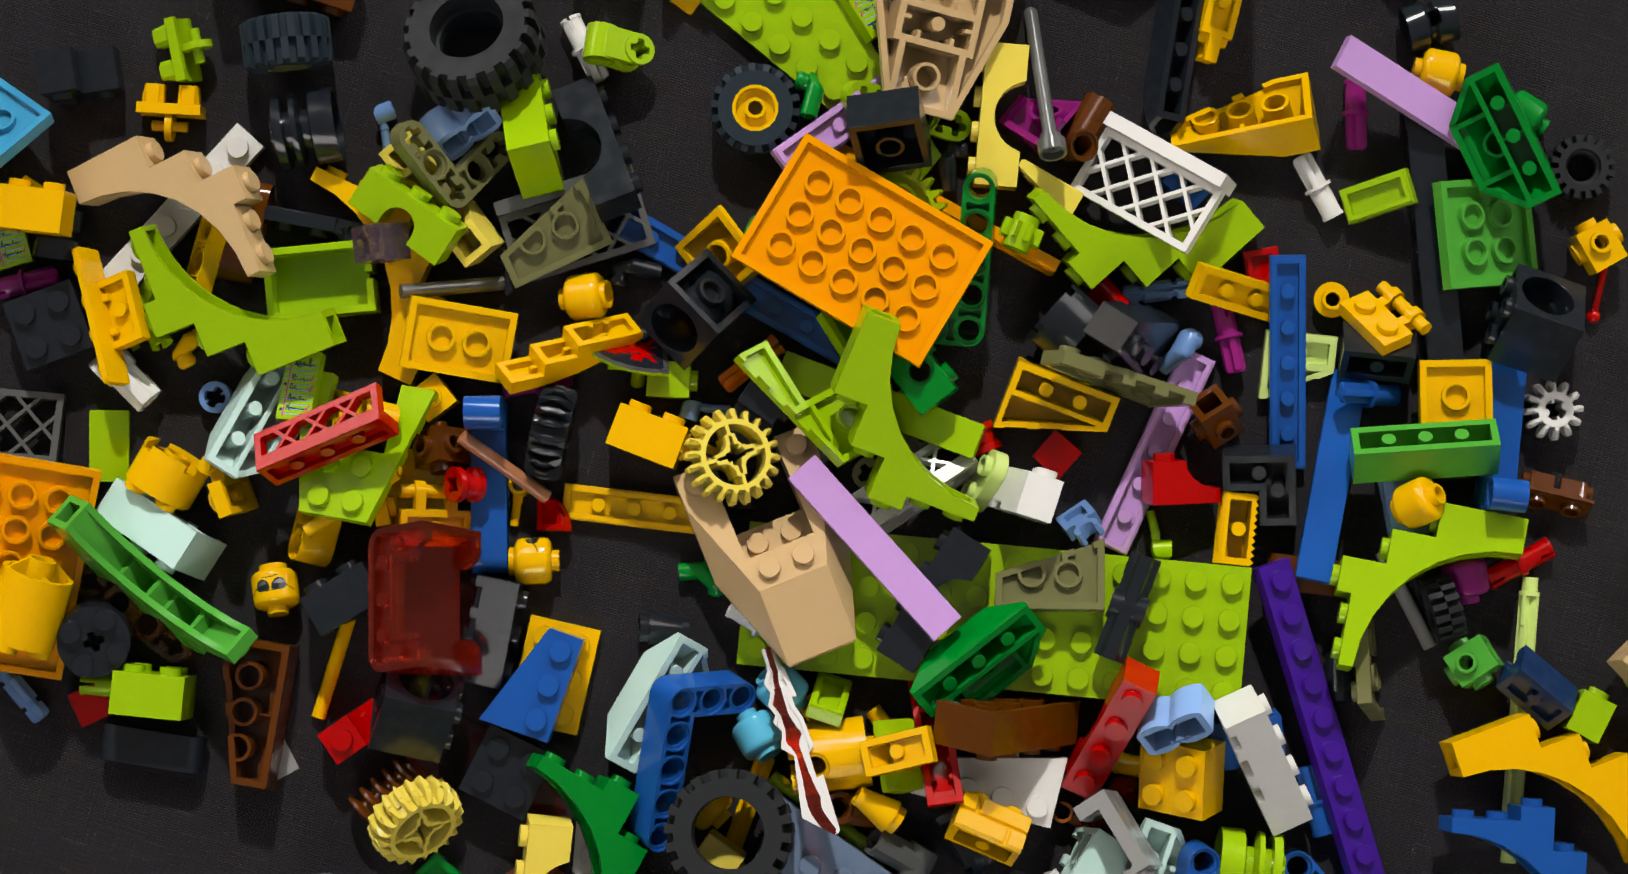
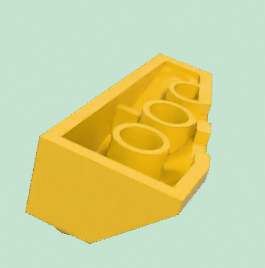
[1170,72,1321,157]

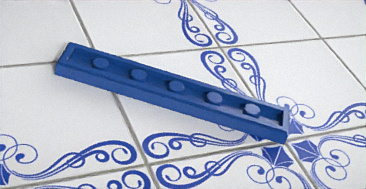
[1268,254,1306,469]
[1294,369,1367,585]

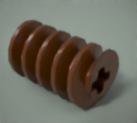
[348,756,427,824]

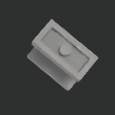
[1073,789,1163,874]

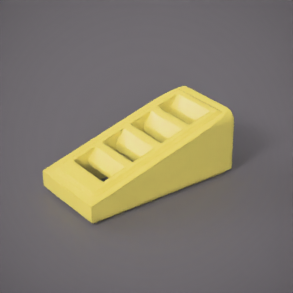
[1018,159,1084,214]

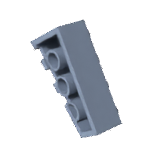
[754,795,895,874]

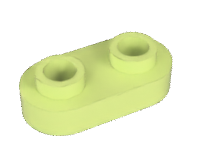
[961,449,1009,513]

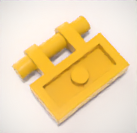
[1338,281,1432,356]
[197,456,259,519]
[396,480,471,547]

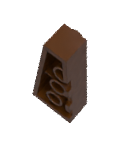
[222,639,300,789]

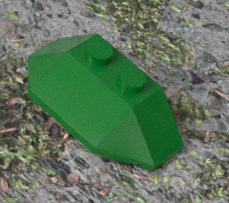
[1449,62,1562,209]
[909,602,1046,718]

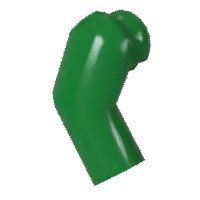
[794,71,824,120]
[678,561,724,597]

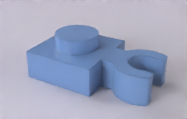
[1055,499,1105,546]

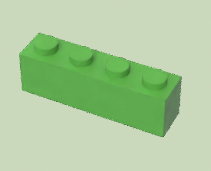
[1349,418,1501,484]

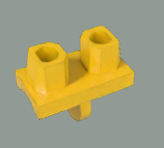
[135,83,207,142]

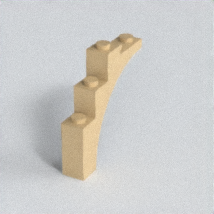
[67,135,277,278]

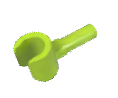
[1146,510,1172,560]

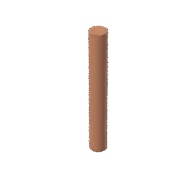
[457,430,552,503]

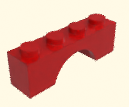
[1061,657,1160,799]

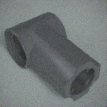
[864,828,940,874]

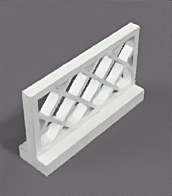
[1070,111,1237,255]

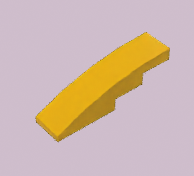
[495,313,643,395]

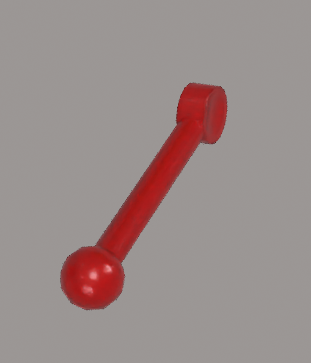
[1586,267,1608,324]

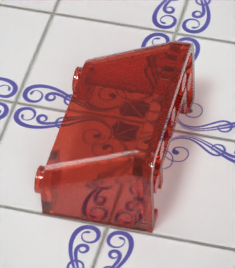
[368,520,482,677]

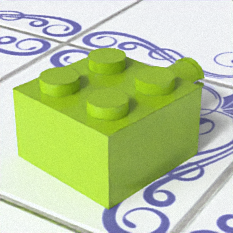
[79,662,197,721]

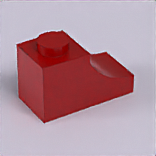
[1141,452,1221,506]
[317,698,373,765]

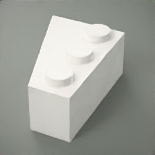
[987,466,1064,524]

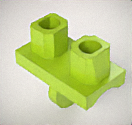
[152,16,213,83]

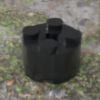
[1026,283,1100,352]
[57,599,133,678]

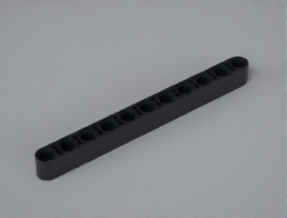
[1400,112,1474,486]

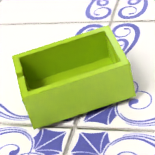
[264,239,381,317]

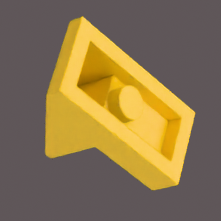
[859,725,938,778]

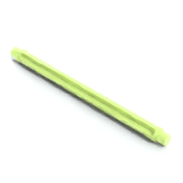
[1500,577,1540,864]

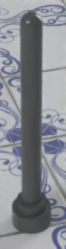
[1024,7,1067,162]

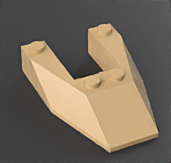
[874,0,1014,121]
[673,427,856,668]

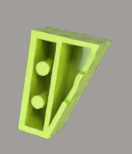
[500,73,565,199]

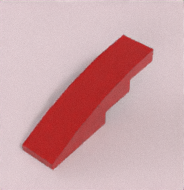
[908,680,964,808]

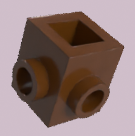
[1188,383,1245,450]
[413,421,472,476]

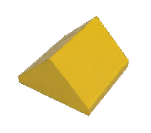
[675,205,758,285]

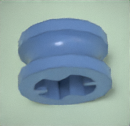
[199,381,233,414]

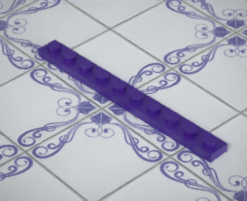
[1252,558,1385,874]

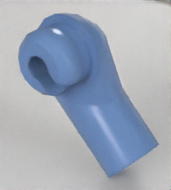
[1159,328,1203,375]

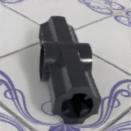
[1094,551,1161,664]

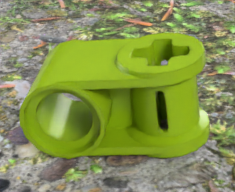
[582,21,655,73]

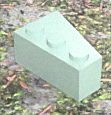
[96,478,227,581]
[1059,827,1131,874]

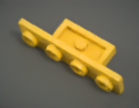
[71,246,151,386]

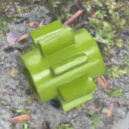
[998,211,1045,255]

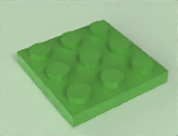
[1432,179,1538,290]

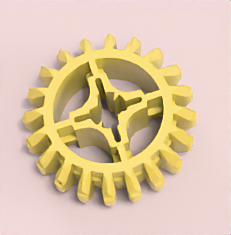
[682,408,781,507]
[367,775,464,865]

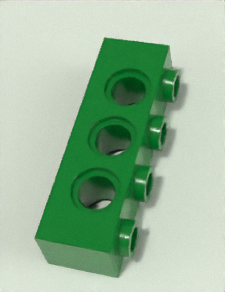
[891,345,959,416]

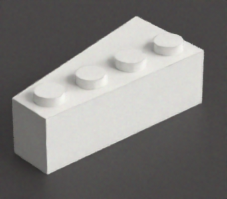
[1214,684,1314,837]
[910,755,1068,828]

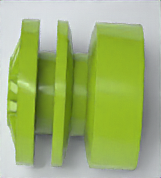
[1214,826,1286,874]

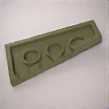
[1040,345,1198,407]

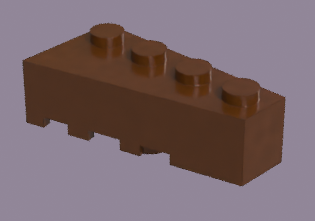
[933,695,1080,762]

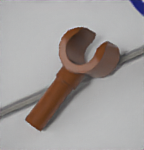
[1053,802,1093,828]

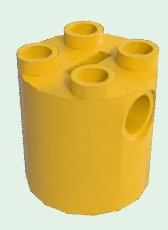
[0,554,74,660]
[786,715,874,796]

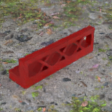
[254,382,399,486]

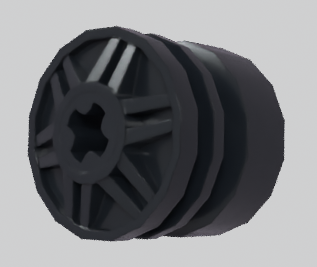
[268,87,345,171]

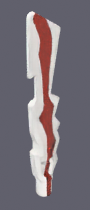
[761,647,840,835]

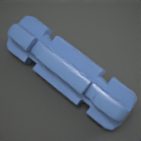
[1122,277,1190,305]
[0,671,50,724]

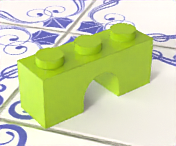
[348,164,468,266]

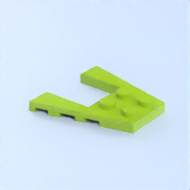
[734,312,861,468]
[299,371,439,526]

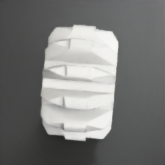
[1523,380,1584,441]

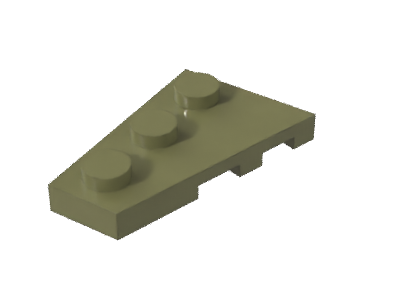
[500,177,613,288]
[995,539,1105,612]
[1351,616,1385,721]

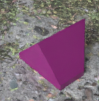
[998,94,1082,154]

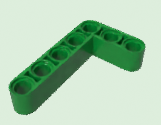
[934,167,998,347]

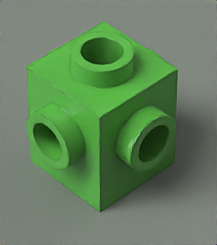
[1443,634,1505,691]

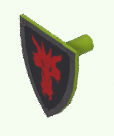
[593,329,669,388]

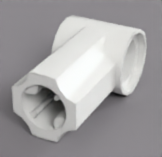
[88,349,162,412]

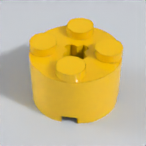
[124,436,208,514]

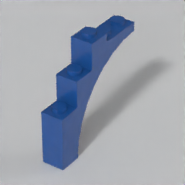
[1438,797,1587,874]

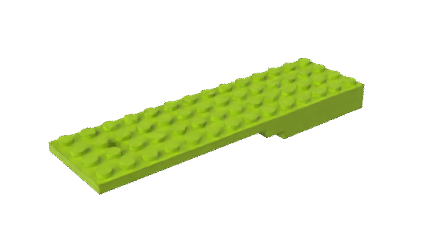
[736,521,1252,710]

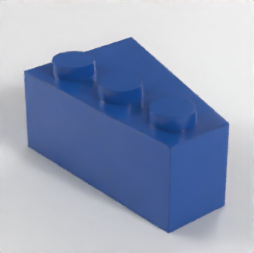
[479,627,586,743]

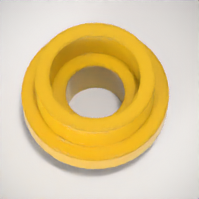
[1313,282,1350,318]

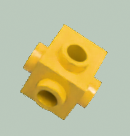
[1569,217,1628,276]

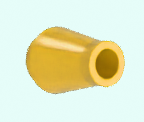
[851,785,907,834]

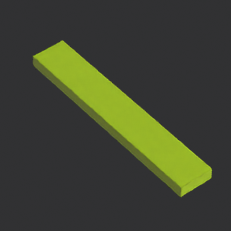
[781,350,987,460]

